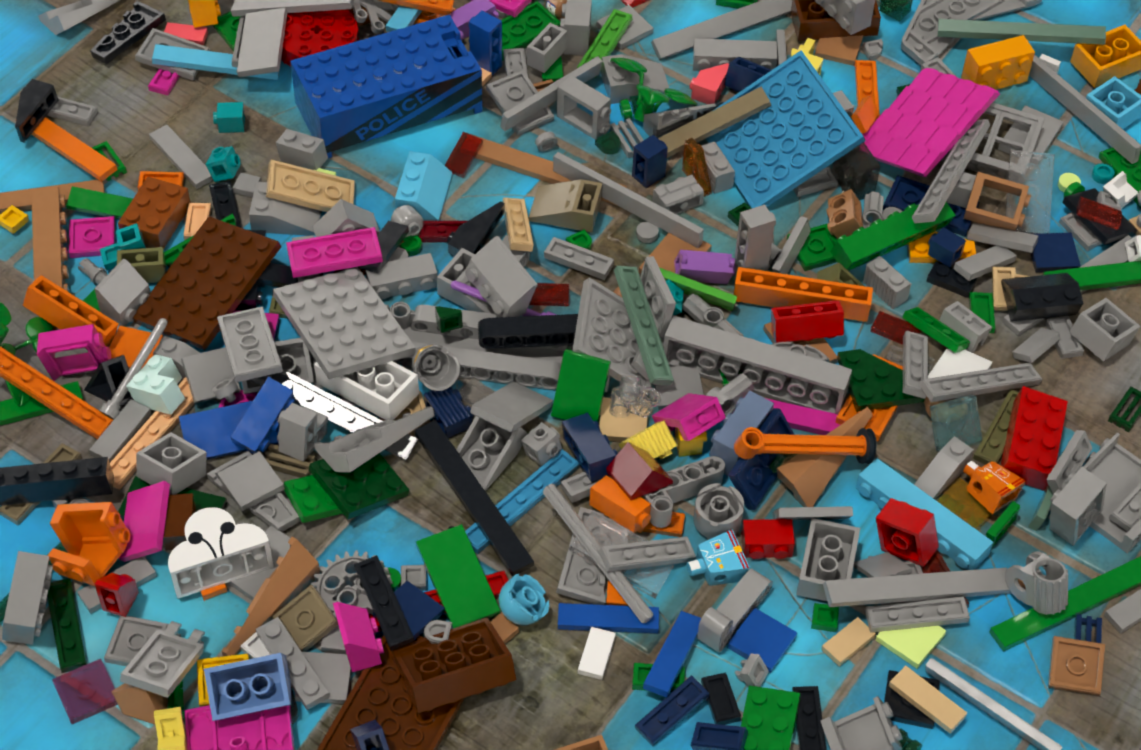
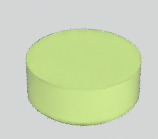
[1058,173,1081,192]

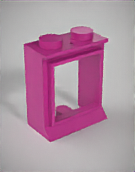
[37,324,111,381]

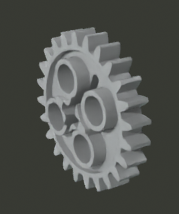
[311,550,392,618]

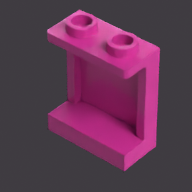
[652,393,726,441]

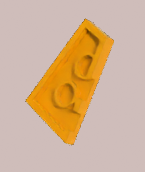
[907,231,976,264]

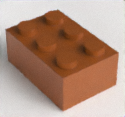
[118,177,190,250]

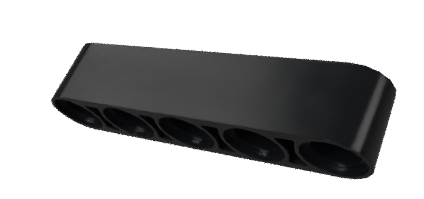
[478,314,578,349]

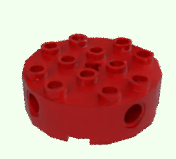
[281,9,359,66]

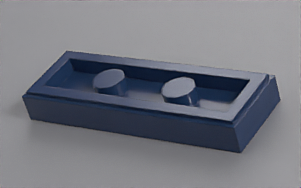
[635,675,710,746]

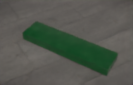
[47,578,87,673]

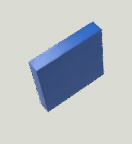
[727,607,797,673]

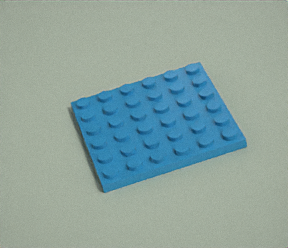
[706,50,866,208]

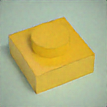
[0,205,29,234]

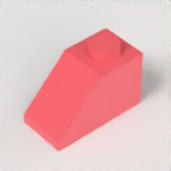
[690,63,729,104]

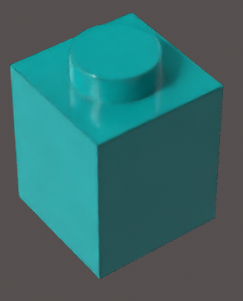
[213,102,245,133]

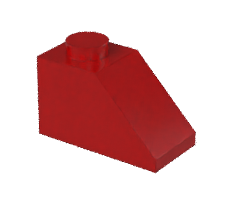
[95,573,139,617]

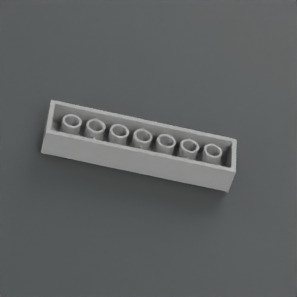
[663,315,852,414]

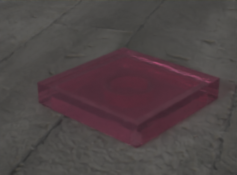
[52,659,118,725]

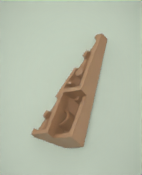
[777,407,873,507]
[222,537,320,656]

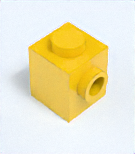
[674,427,707,457]

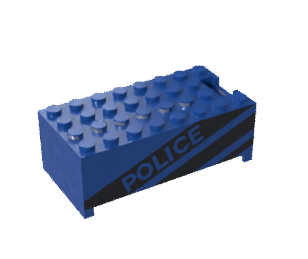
[290,15,482,159]

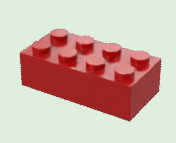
[1001,386,1068,491]

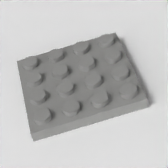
[572,277,651,396]

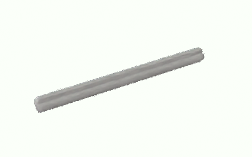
[543,483,653,623]

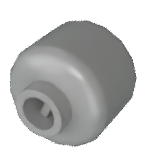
[391,205,424,237]

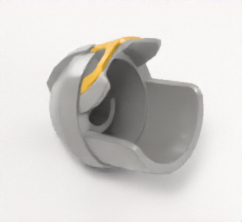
[412,344,460,391]

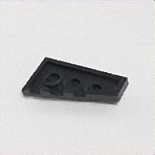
[90,1,166,64]

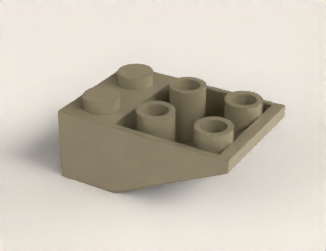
[528,179,602,233]

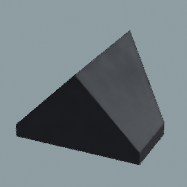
[84,355,134,406]

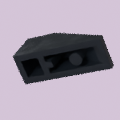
[15,79,59,143]
[447,201,505,256]

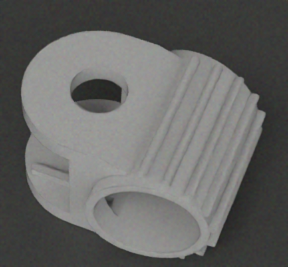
[1005,551,1068,615]

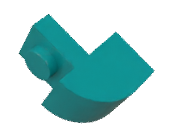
[100,223,146,270]

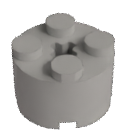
[693,483,744,540]

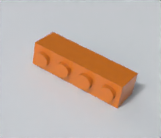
[22,275,119,347]

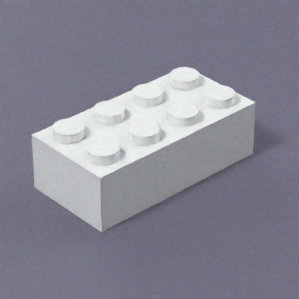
[314,361,419,420]

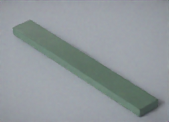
[937,19,1106,45]

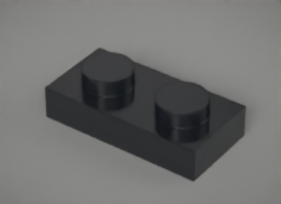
[926,261,977,298]

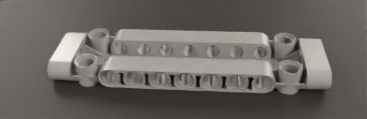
[385,302,610,392]

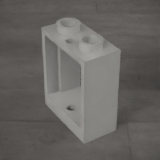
[557,75,611,140]

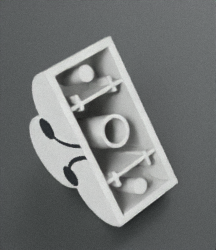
[168,507,274,599]

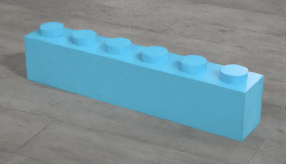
[856,458,993,570]

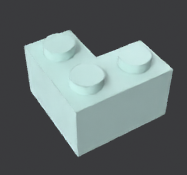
[126,354,185,415]

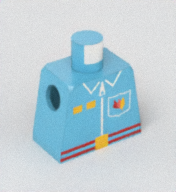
[687,529,750,586]

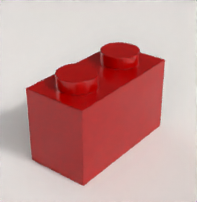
[741,519,795,559]

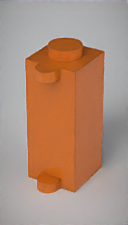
[589,475,651,533]

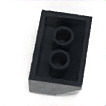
[1001,273,1084,322]

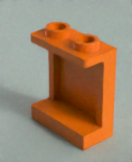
[50,502,131,556]

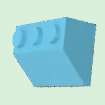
[395,151,453,221]

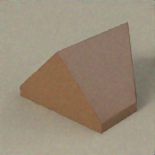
[111,683,168,724]

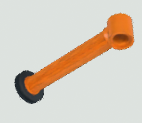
[734,427,877,464]

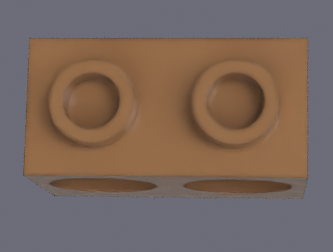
[826,189,863,239]

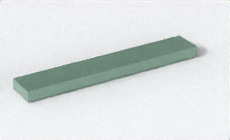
[614,265,674,385]

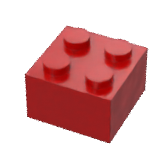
[876,498,939,567]

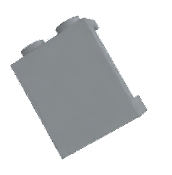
[820,696,903,750]

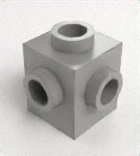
[521,422,562,466]

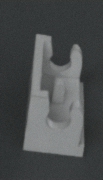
[939,301,992,353]

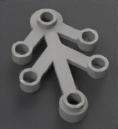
[352,0,399,34]

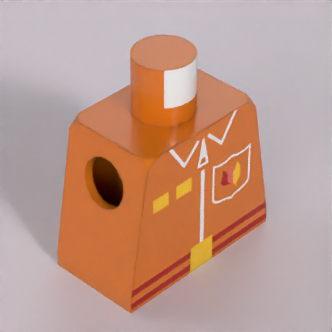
[963,461,1026,514]

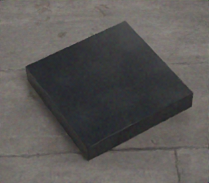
[884,670,940,729]

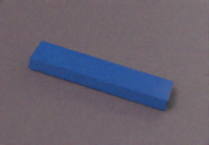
[558,603,659,633]
[643,611,701,697]

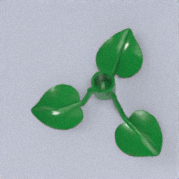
[610,58,698,122]
[0,302,57,407]

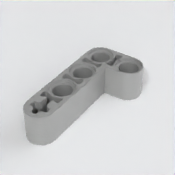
[641,456,725,528]
[697,568,773,653]

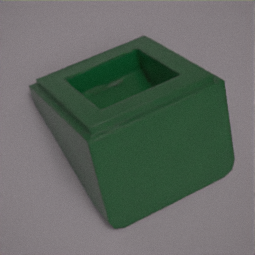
[435,306,463,333]

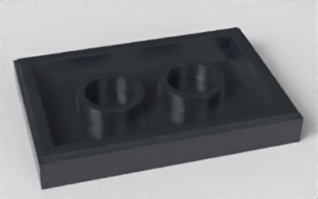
[1063,188,1138,245]

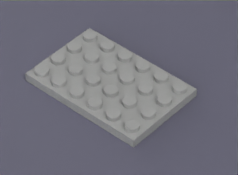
[273,267,416,379]

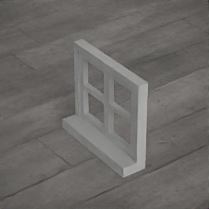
[941,103,1045,184]

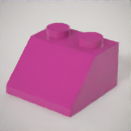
[333,602,384,672]

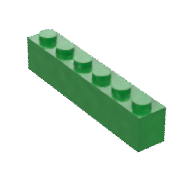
[830,202,956,271]

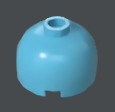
[498,574,549,626]

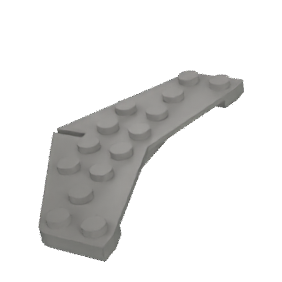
[901,0,1042,65]

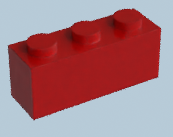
[771,300,844,343]

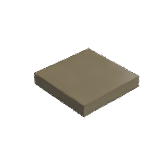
[272,584,338,652]

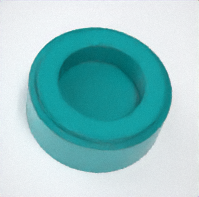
[1092,163,1115,184]

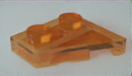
[682,138,712,197]

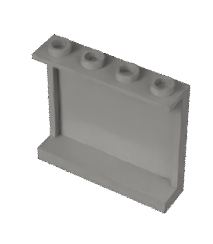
[1083,433,1141,554]

